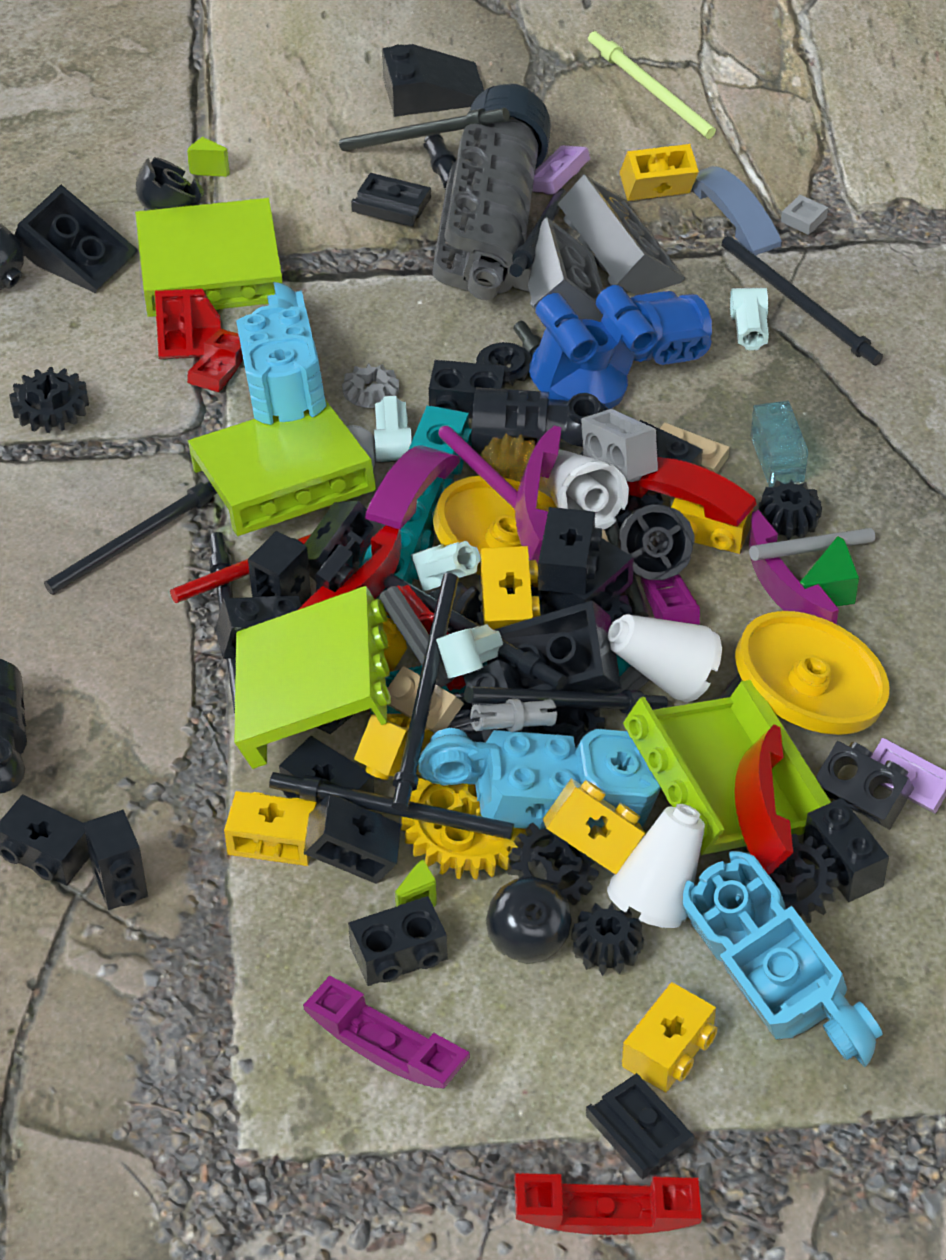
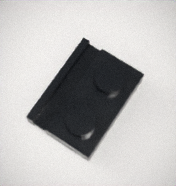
[351,172,431,227]
[316,531,364,592]
[586,1073,694,1180]

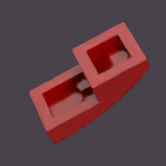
[187,328,243,392]

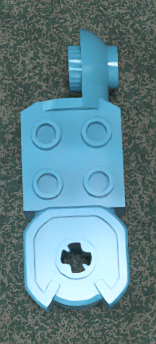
[236,282,326,425]
[418,728,661,829]
[683,851,883,1067]

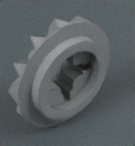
[342,362,399,408]

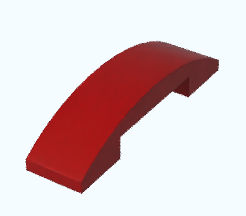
[627,457,757,527]
[298,525,402,610]
[735,724,793,875]
[514,1173,702,1235]

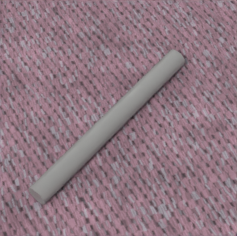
[749,528,875,561]

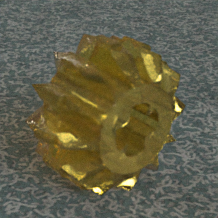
[481,433,535,482]

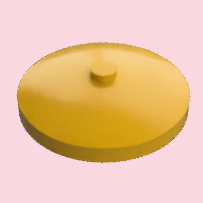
[433,476,557,587]
[735,611,890,735]

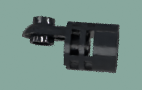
[471,388,609,460]
[0,659,27,794]

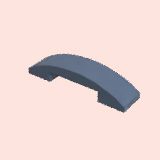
[691,166,782,255]

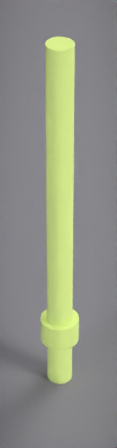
[588,31,716,139]

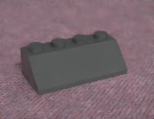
[558,174,685,296]

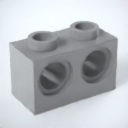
[581,409,658,482]

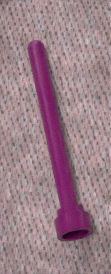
[438,425,518,509]

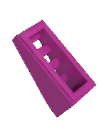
[640,574,700,625]

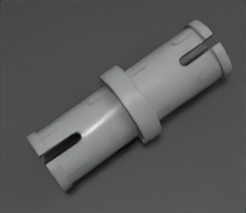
[470,699,557,732]

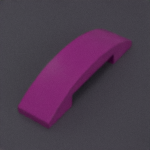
[515,425,561,565]
[365,445,460,530]
[749,510,839,624]
[303,975,470,1089]

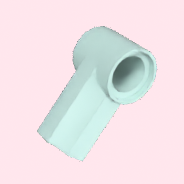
[730,288,769,350]
[374,396,412,462]
[411,541,481,591]
[436,624,503,678]

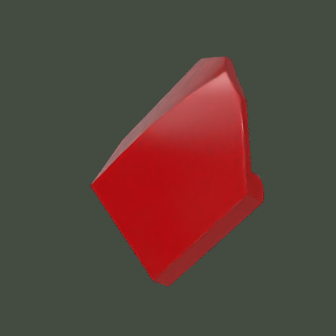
[155,289,221,359]

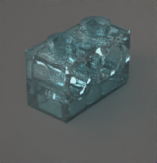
[750,400,808,487]

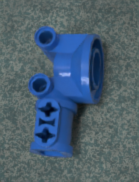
[529,285,712,409]

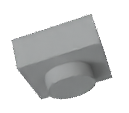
[781,195,828,235]

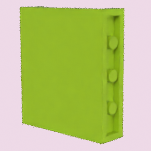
[135,198,282,317]
[188,399,376,537]
[234,586,391,769]
[623,680,831,855]

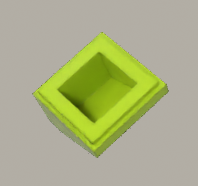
[187,137,230,177]
[395,860,437,907]

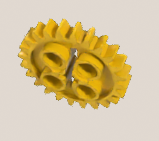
[401,777,526,880]

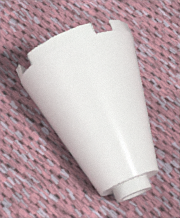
[543,450,629,529]
[608,614,722,703]
[607,804,705,928]

